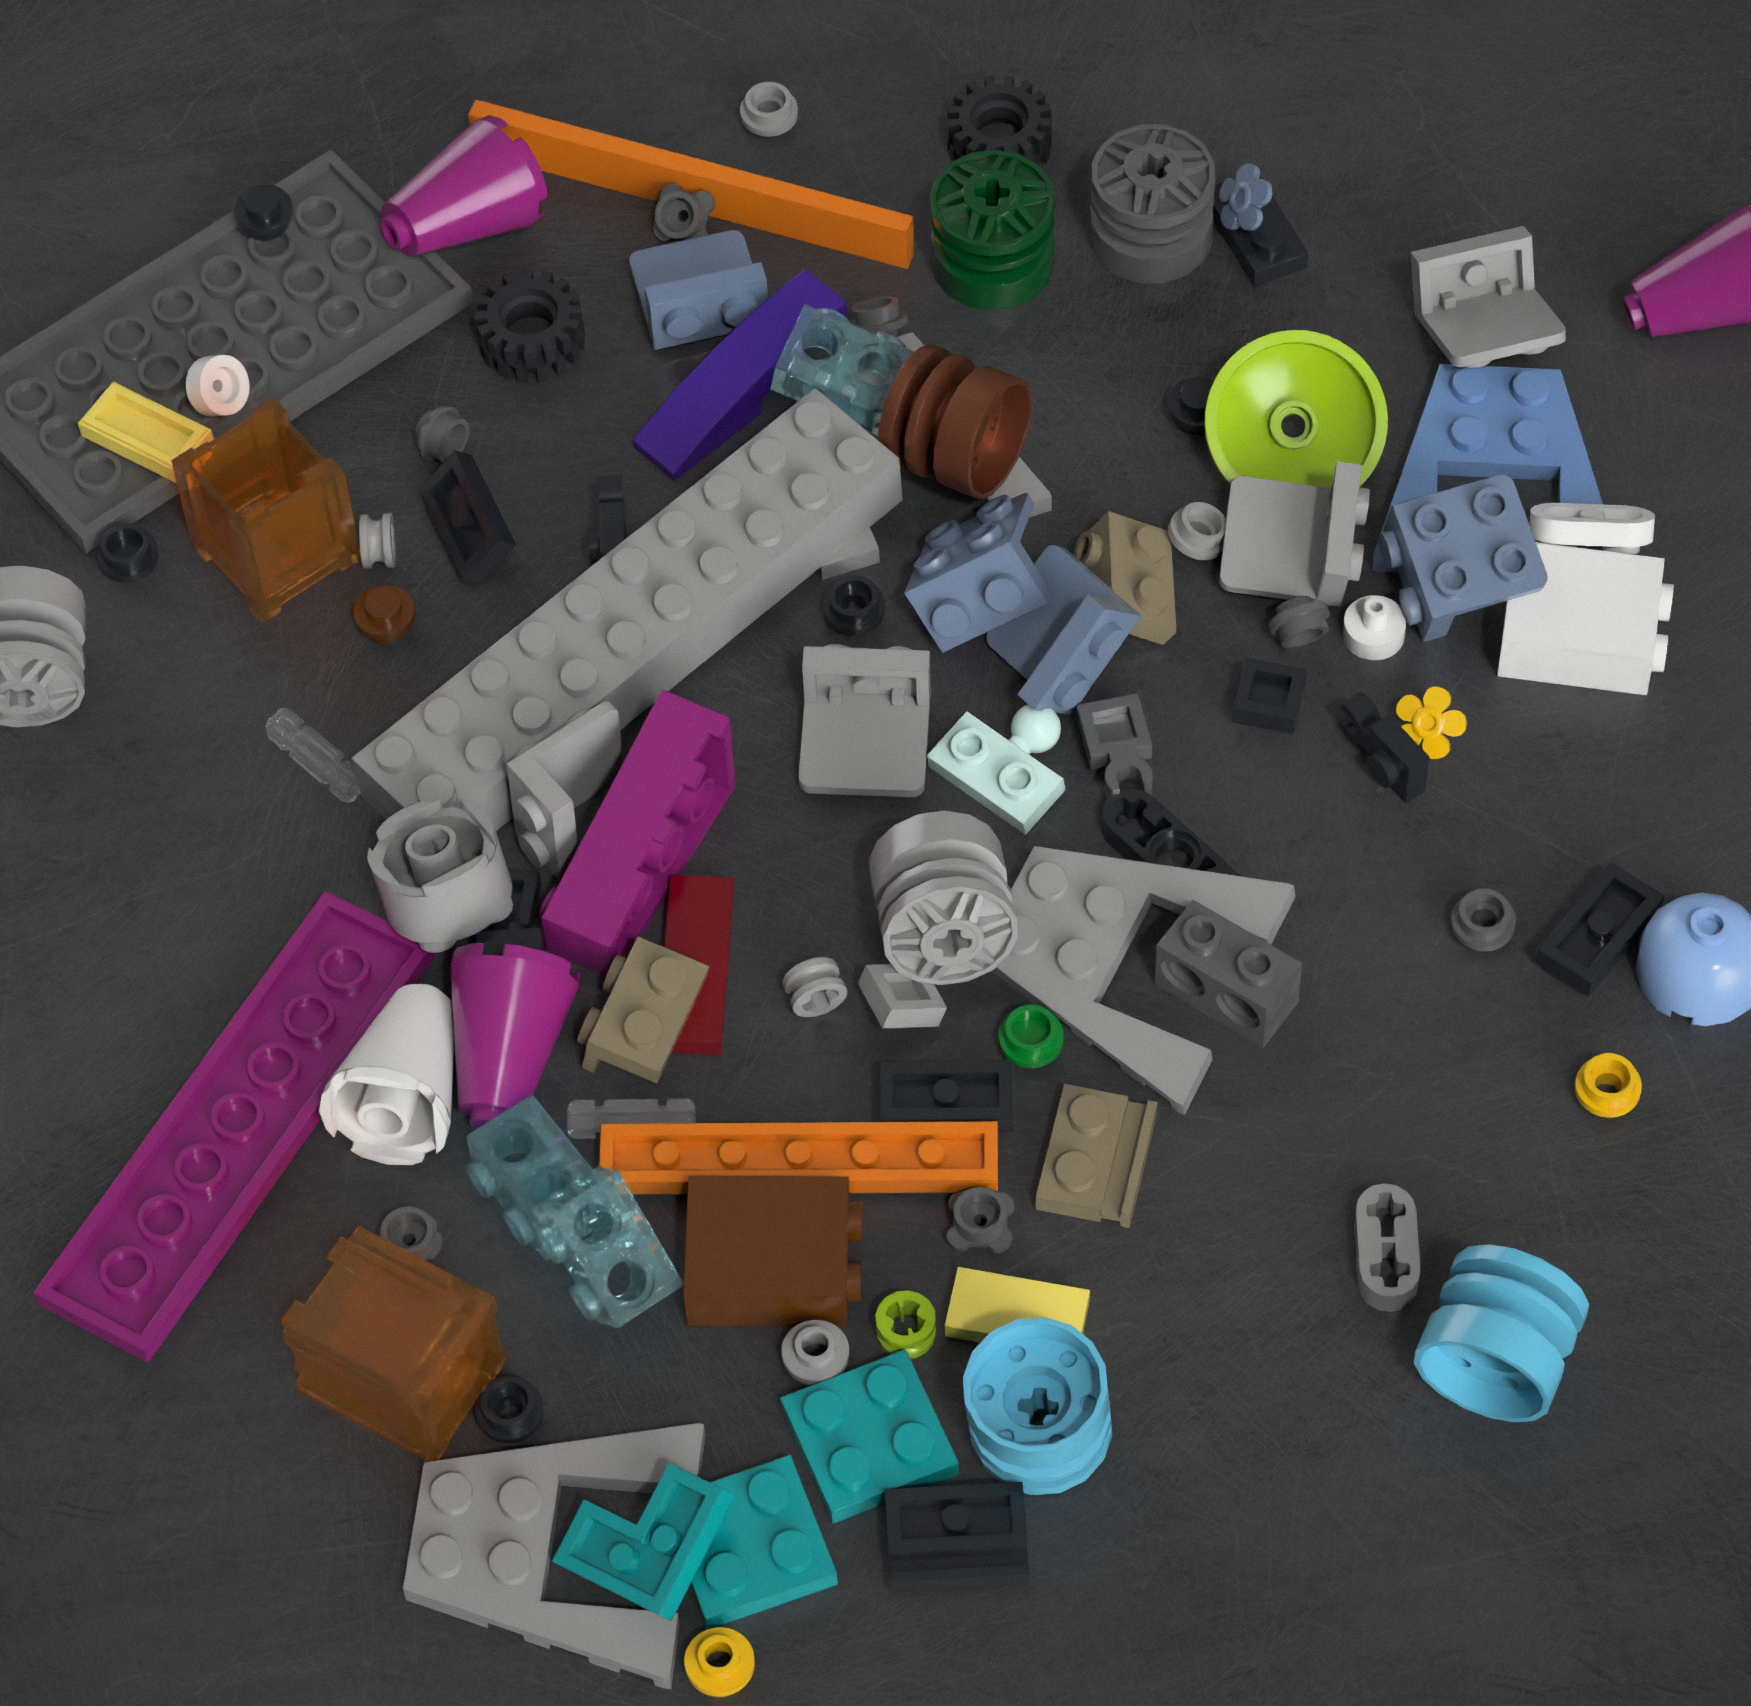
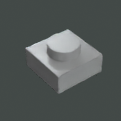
[858,964,947,1029]

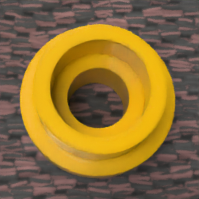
[1575,1053,1642,1118]
[684,1627,755,1697]

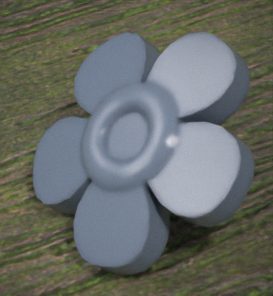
[1219,164,1272,231]

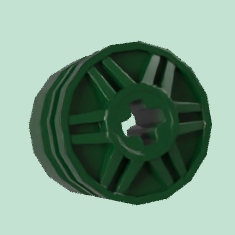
[930,150,1055,311]

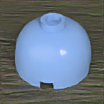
[1635,892,1751,1026]

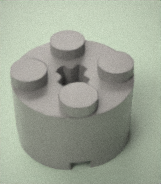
[367,799,513,953]

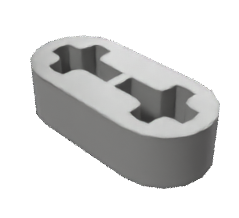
[1354,1183,1420,1312]

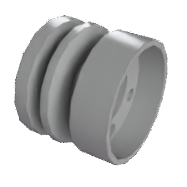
[0,566,86,727]
[869,810,1018,985]

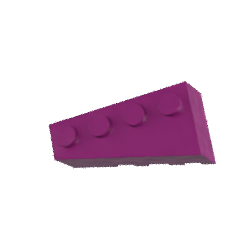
[539,689,736,977]

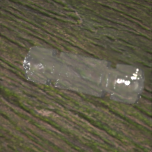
[265,708,361,803]
[567,1099,696,1139]

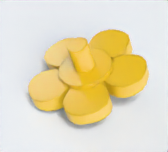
[1396,687,1467,759]

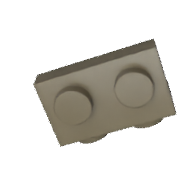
[1073,511,1176,645]
[577,937,709,1083]

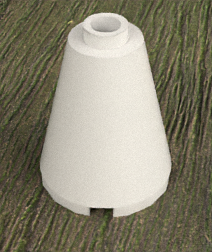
[319,984,454,1165]

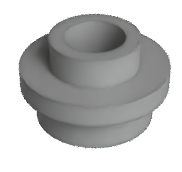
[740,82,798,137]
[1168,502,1226,560]
[782,1320,849,1386]

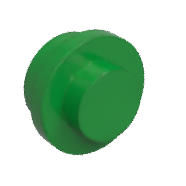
[998,1004,1064,1068]

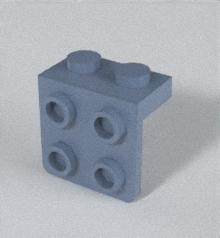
[629,230,768,350]
[1379,474,1548,642]
[904,493,1052,653]
[986,545,1141,715]

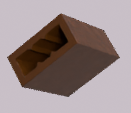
[684,1176,863,1327]

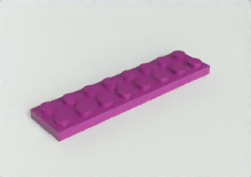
[33,891,435,1363]

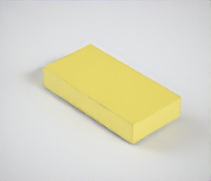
[78,381,215,485]
[945,1267,1090,1343]

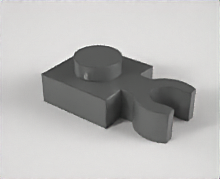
[1076,693,1153,798]

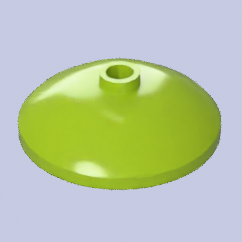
[1204,330,1388,488]

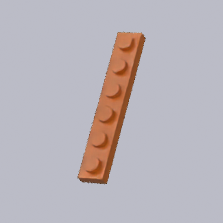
[599,1121,998,1195]

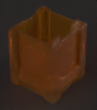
[171,396,361,624]
[280,1226,508,1462]

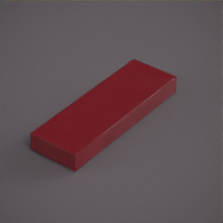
[664,875,735,1055]

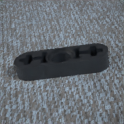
[1102,788,1242,877]

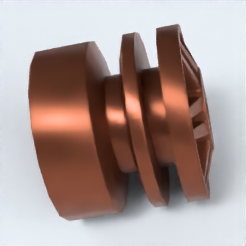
[878,343,1033,500]

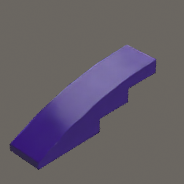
[633,268,847,481]

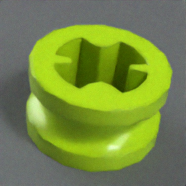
[875,1290,936,1359]

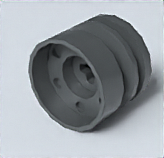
[1091,124,1215,283]

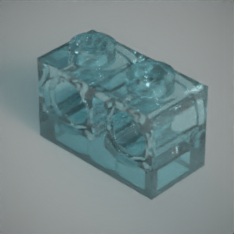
[770,304,914,436]
[465,1094,612,1261]
[532,1167,684,1328]

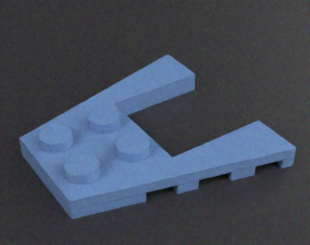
[1372,364,1604,572]

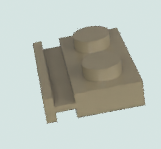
[1036,1084,1158,1228]

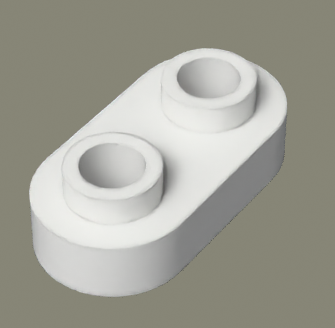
[1529,503,1655,555]

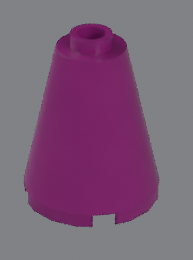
[379,115,547,256]
[1622,203,1751,338]
[450,943,581,1132]

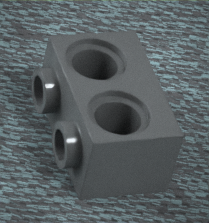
[1155,900,1302,1049]

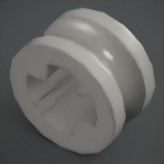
[359,513,396,569]
[783,957,848,1017]

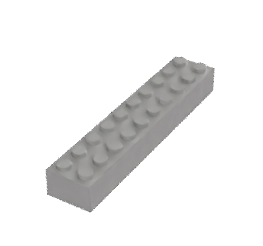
[351,388,903,831]

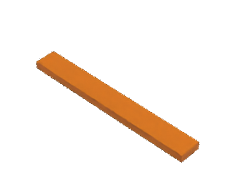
[468,100,914,269]

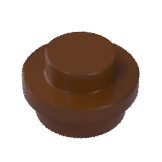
[353,584,416,644]

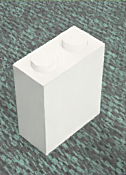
[1497,542,1674,695]

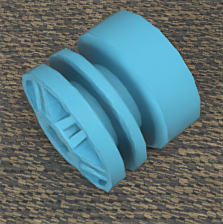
[1414,1244,1589,1422]
[963,1317,1112,1495]

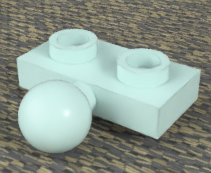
[927,705,1065,835]

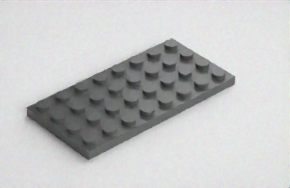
[0,149,474,554]

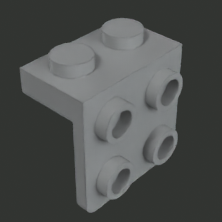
[1411,226,1566,368]
[1219,461,1370,607]
[799,644,931,797]
[506,701,623,883]

